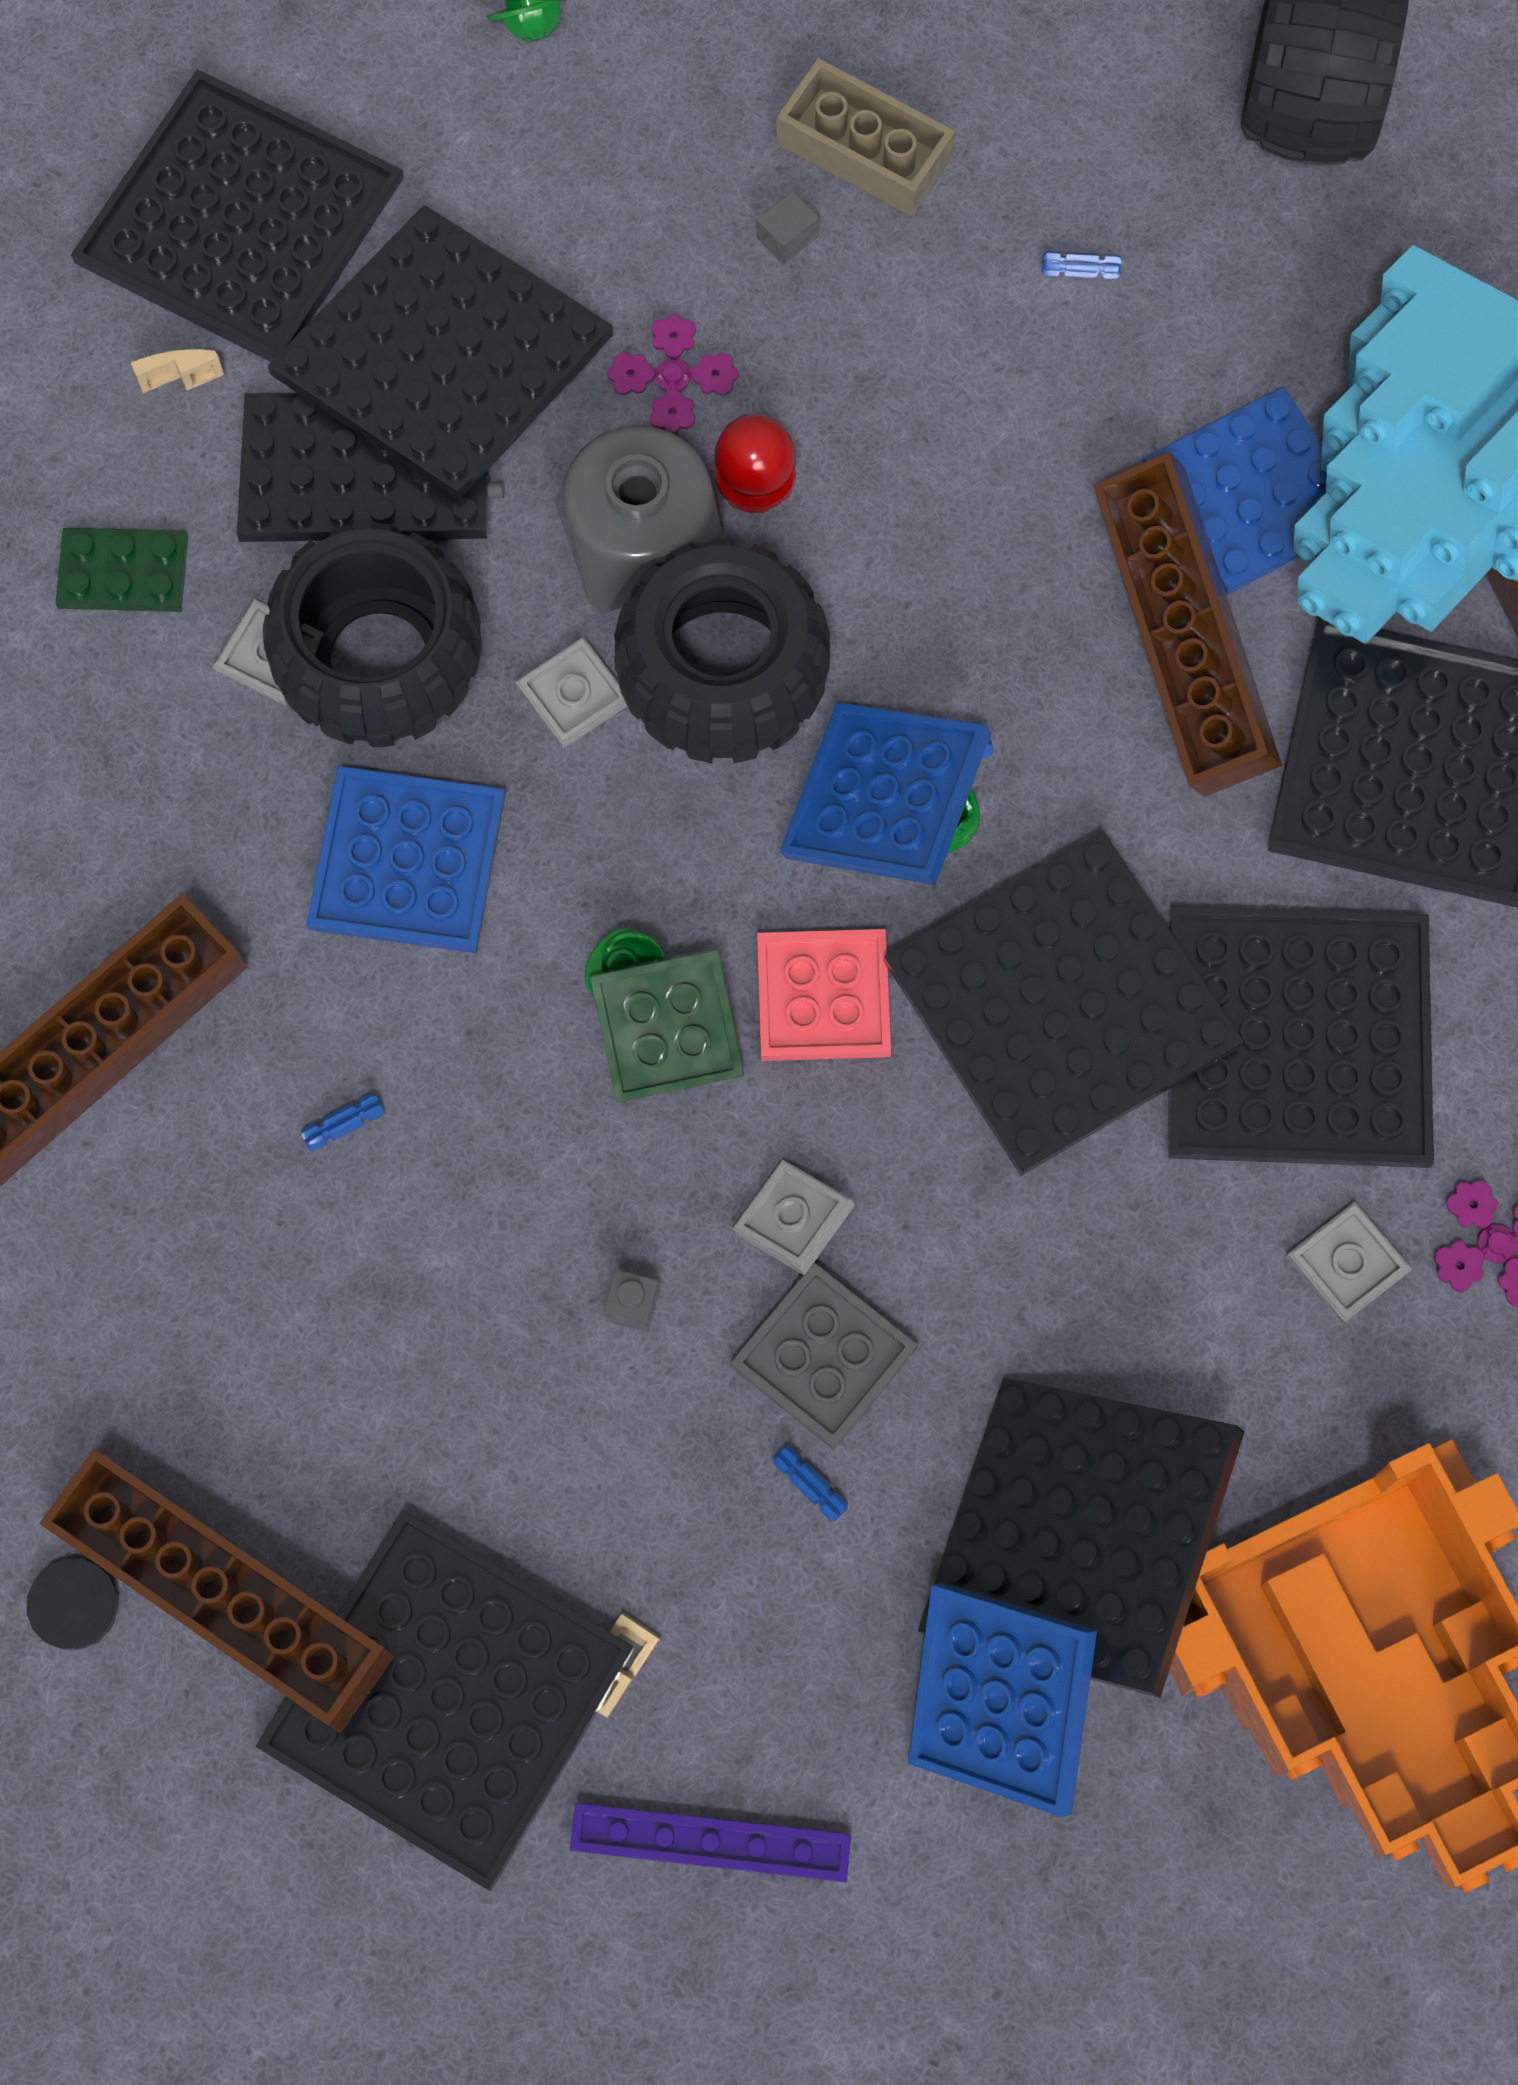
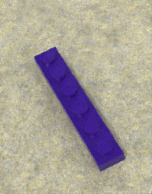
[569,1803,852,1883]

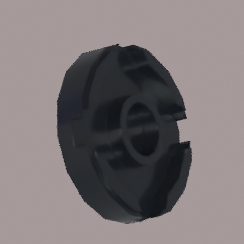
[27,1559,119,1650]

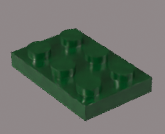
[55,528,188,612]

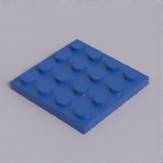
[1142,386,1327,595]
[780,702,991,885]
[306,766,506,954]
[908,1583,1097,1817]

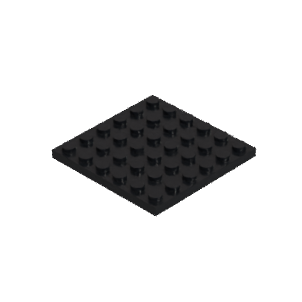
[71,69,403,362]
[268,205,613,500]
[1268,617,1518,908]
[884,831,1244,1176]
[1169,906,1434,1168]
[918,1377,1245,1698]
[255,1510,635,1892]

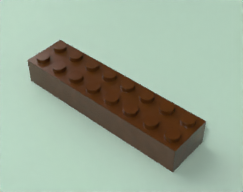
[1093,452,1282,797]
[0,893,247,1186]
[39,1449,394,1734]

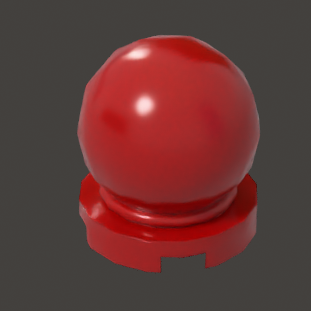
[714,414,796,513]

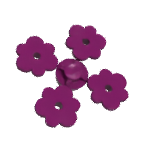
[607,314,739,434]
[1435,1181,1518,1307]

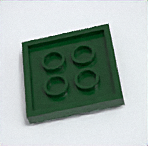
[589,948,744,1103]

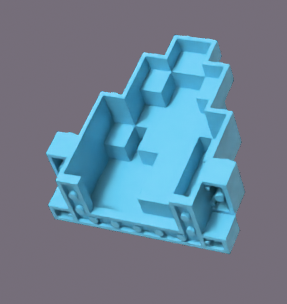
[1294,245,1518,644]

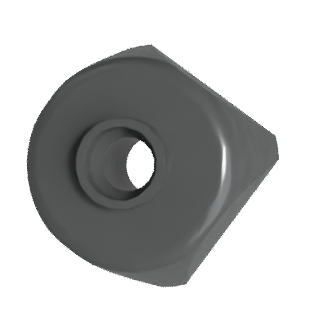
[555,426,723,612]

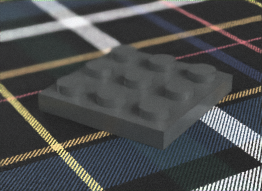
[730,1262,918,1450]

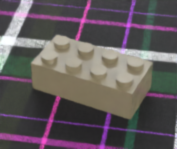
[776,58,956,217]

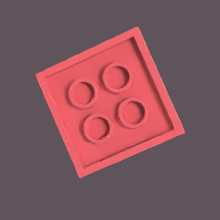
[757,929,891,1061]

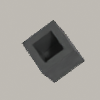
[756,191,820,264]
[603,1269,660,1333]

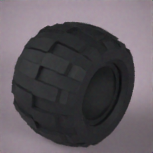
[1241,0,1409,165]
[263,522,482,748]
[614,539,830,764]

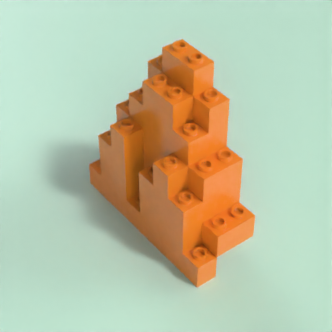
[1169,1439,1518,1893]

